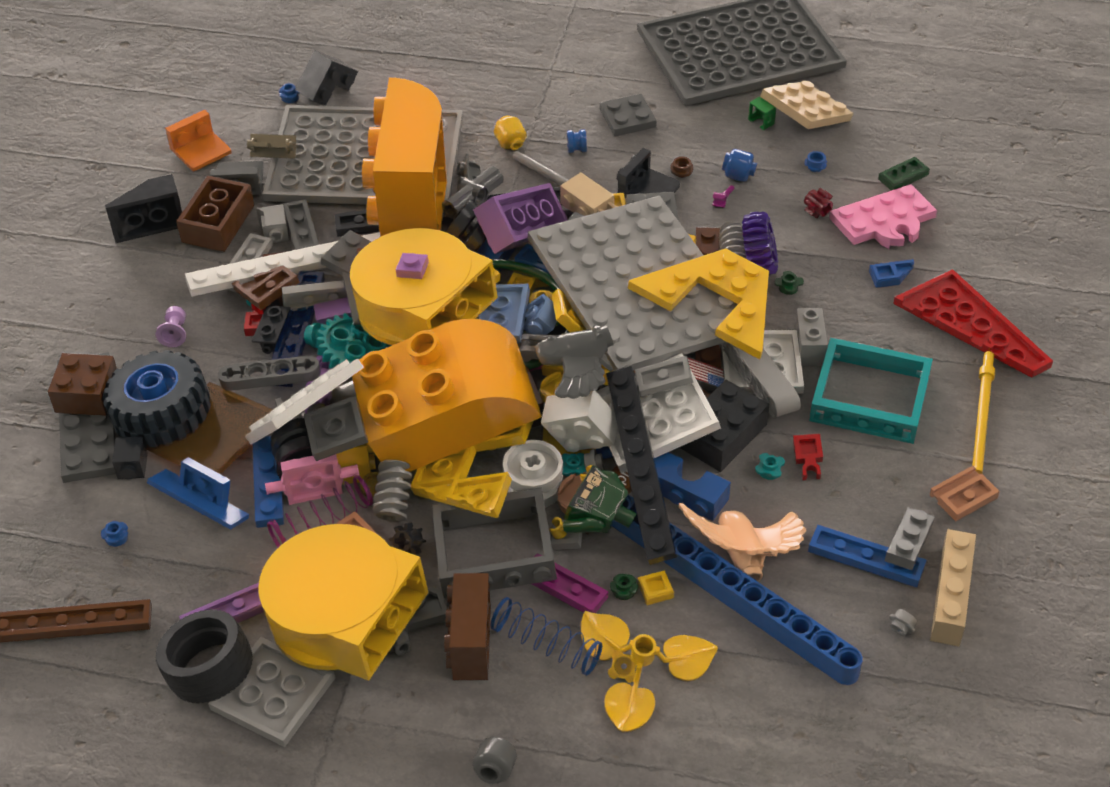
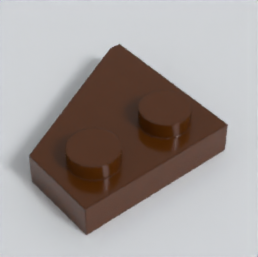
[231,265,300,310]

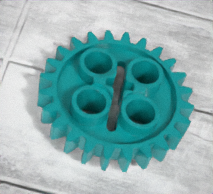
[315,313,392,369]

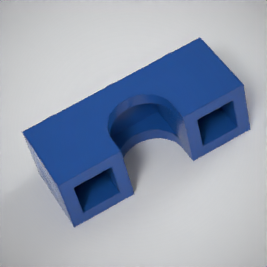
[654,452,731,521]

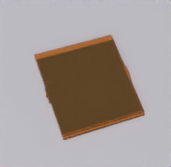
[145,382,273,475]

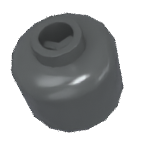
[473,737,517,784]

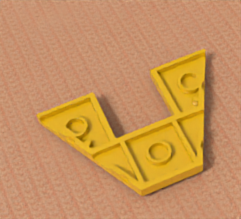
[628,248,769,360]
[411,421,533,518]

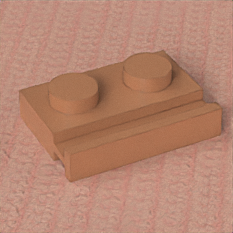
[930,466,1000,522]

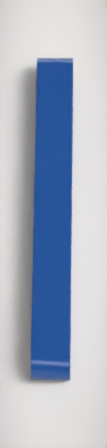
[612,494,863,685]

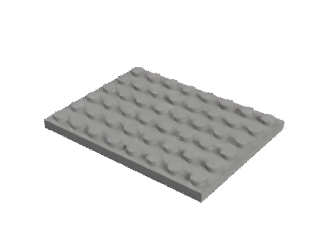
[263,105,463,204]
[527,195,738,371]

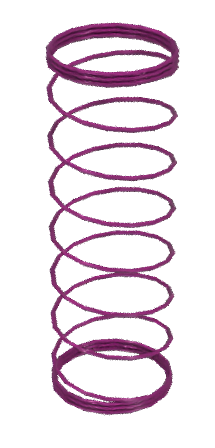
[267,475,373,548]

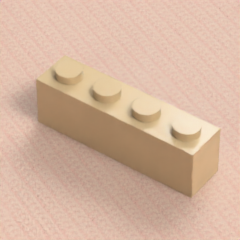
[930,529,976,646]

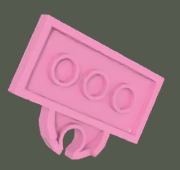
[829,184,937,249]

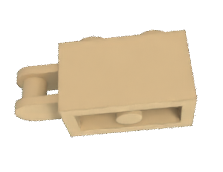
[560,173,617,216]

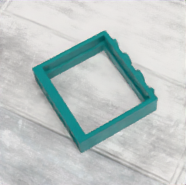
[809,337,933,444]

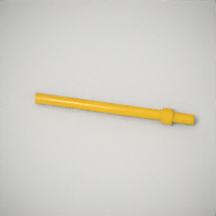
[972,351,995,474]

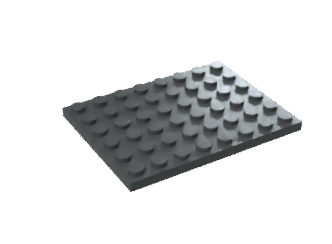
[637,0,847,106]

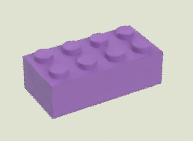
[473,183,568,254]

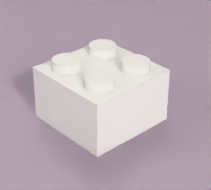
[541,391,618,452]

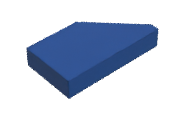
[869,259,914,288]

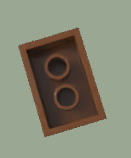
[176,175,254,252]
[444,573,491,680]

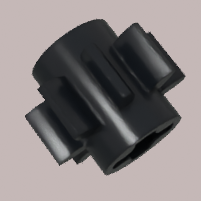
[389,522,426,555]

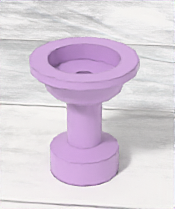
[155,306,186,347]

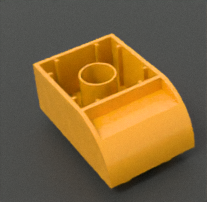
[362,77,447,237]

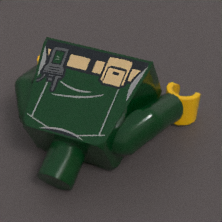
[549,465,637,539]

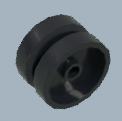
[444,200,486,252]
[270,418,313,479]

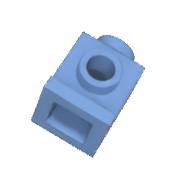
[524,294,557,335]

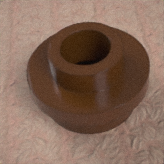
[670,156,693,178]

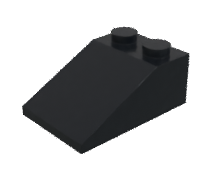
[105,174,182,243]

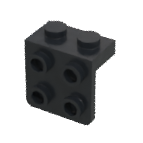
[616,148,680,198]

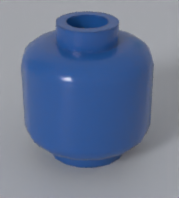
[722,149,757,182]

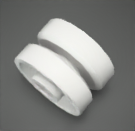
[502,440,563,508]

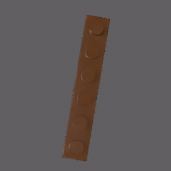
[0,599,152,643]

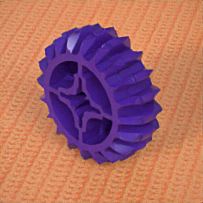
[742,211,778,276]

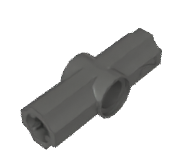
[442,166,504,219]

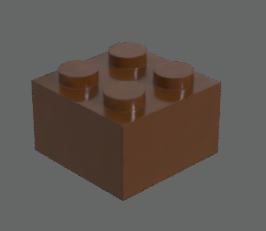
[48,353,117,416]

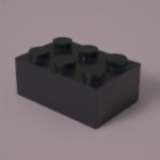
[679,379,769,472]

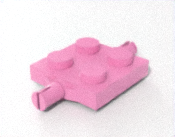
[265,454,359,505]

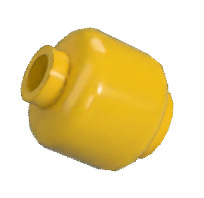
[494,116,527,150]

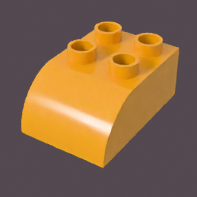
[352,319,542,472]

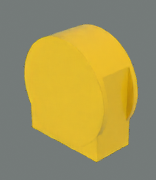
[350,228,498,345]
[259,524,429,681]

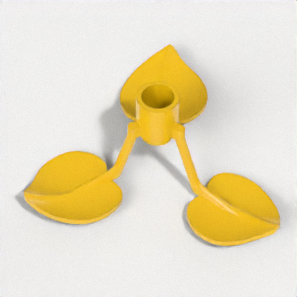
[581,611,718,732]

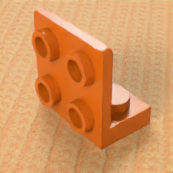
[165,109,232,171]

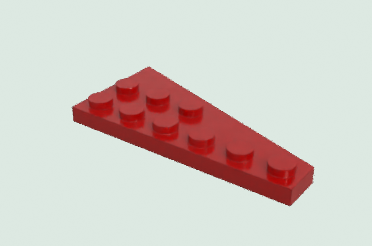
[893,269,1053,378]

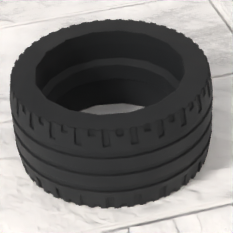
[155,609,253,704]

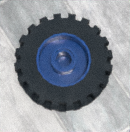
[103,350,211,448]

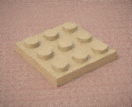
[760,81,853,129]

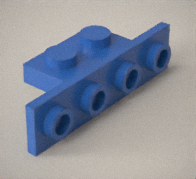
[147,457,249,530]

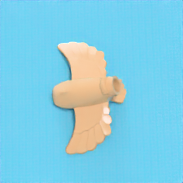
[679,503,806,582]

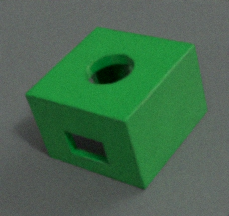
[748,96,776,130]

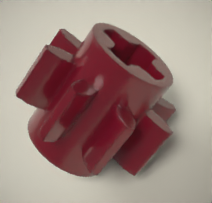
[804,188,833,219]

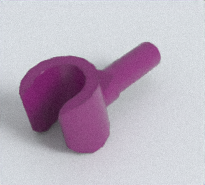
[712,185,735,208]

